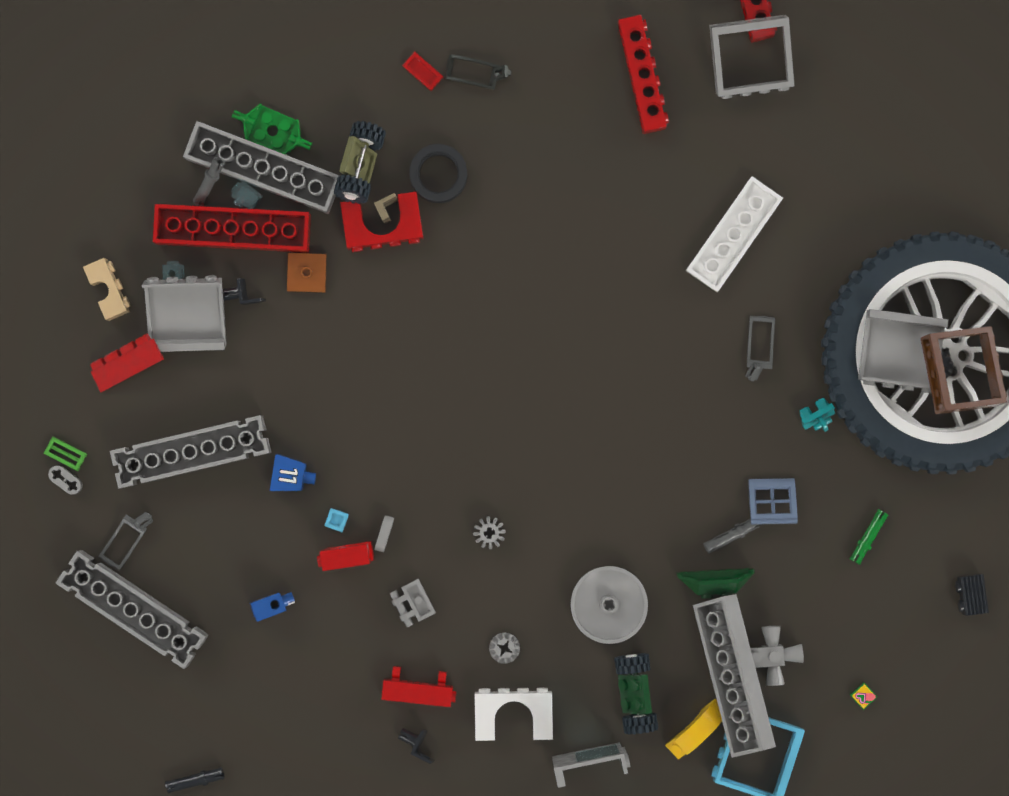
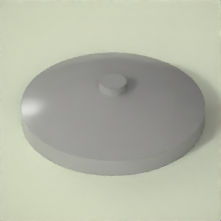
[571,566,648,644]

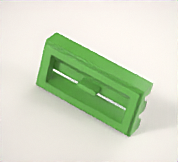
[44,436,87,471]

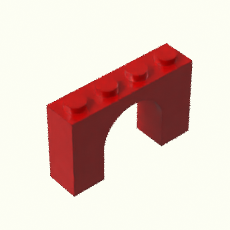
[340,191,424,252]
[317,541,375,571]

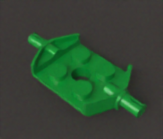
[232,104,312,155]

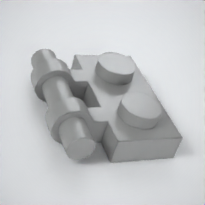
[389,578,436,627]

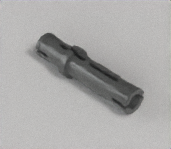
[193,157,225,206]
[703,519,760,554]

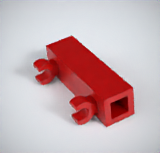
[381,666,456,707]

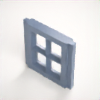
[748,478,798,524]

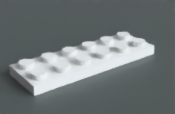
[686,176,783,292]

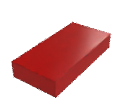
[402,51,443,91]

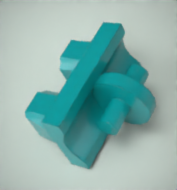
[799,398,835,432]

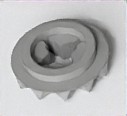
[489,633,520,664]

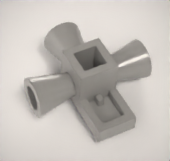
[751,626,804,686]

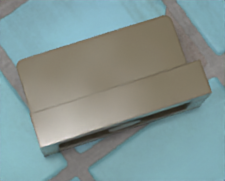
[374,193,398,224]

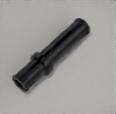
[165,767,225,794]

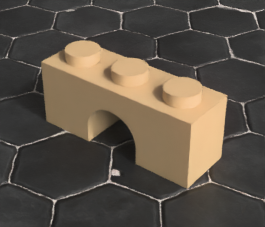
[83,258,130,321]

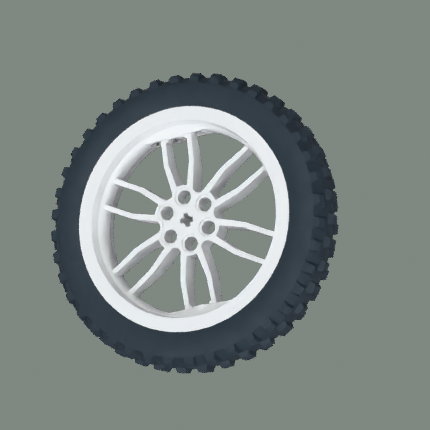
[821,232,1009,475]

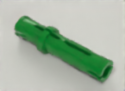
[849,509,889,565]

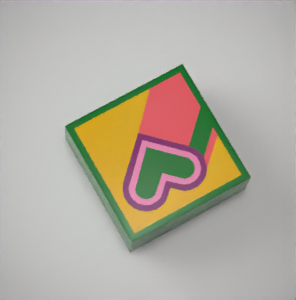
[850,682,877,710]

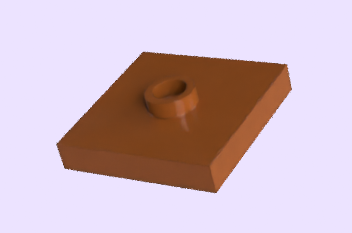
[287,253,327,293]

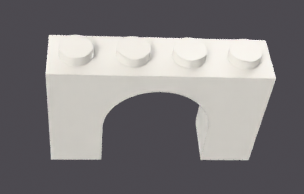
[475,687,553,741]

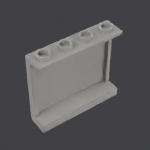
[142,275,227,352]
[858,309,948,393]

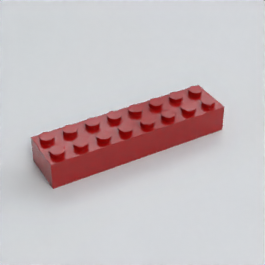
[153,204,311,253]

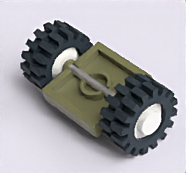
[334,121,386,204]

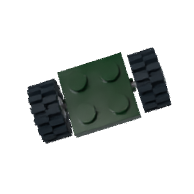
[614,653,658,734]

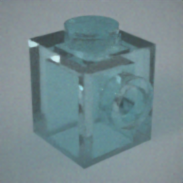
[231,181,263,209]

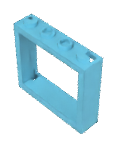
[711,717,805,796]

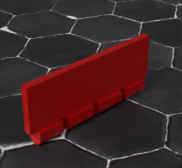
[90,333,164,392]

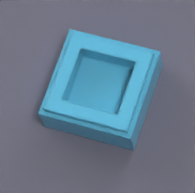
[324,508,349,532]

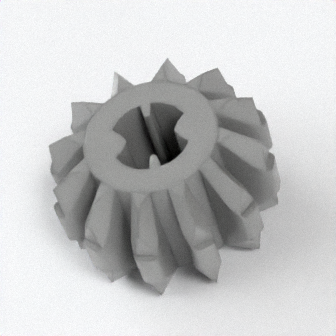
[473,516,506,549]

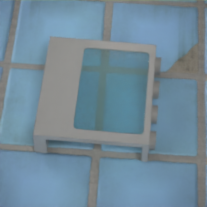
[552,742,631,788]

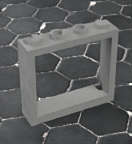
[709,15,794,99]

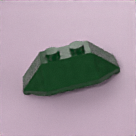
[676,568,755,599]

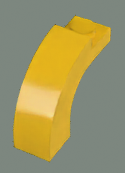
[665,698,722,759]

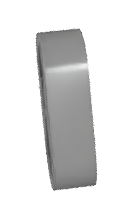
[48,466,83,494]
[374,515,394,553]

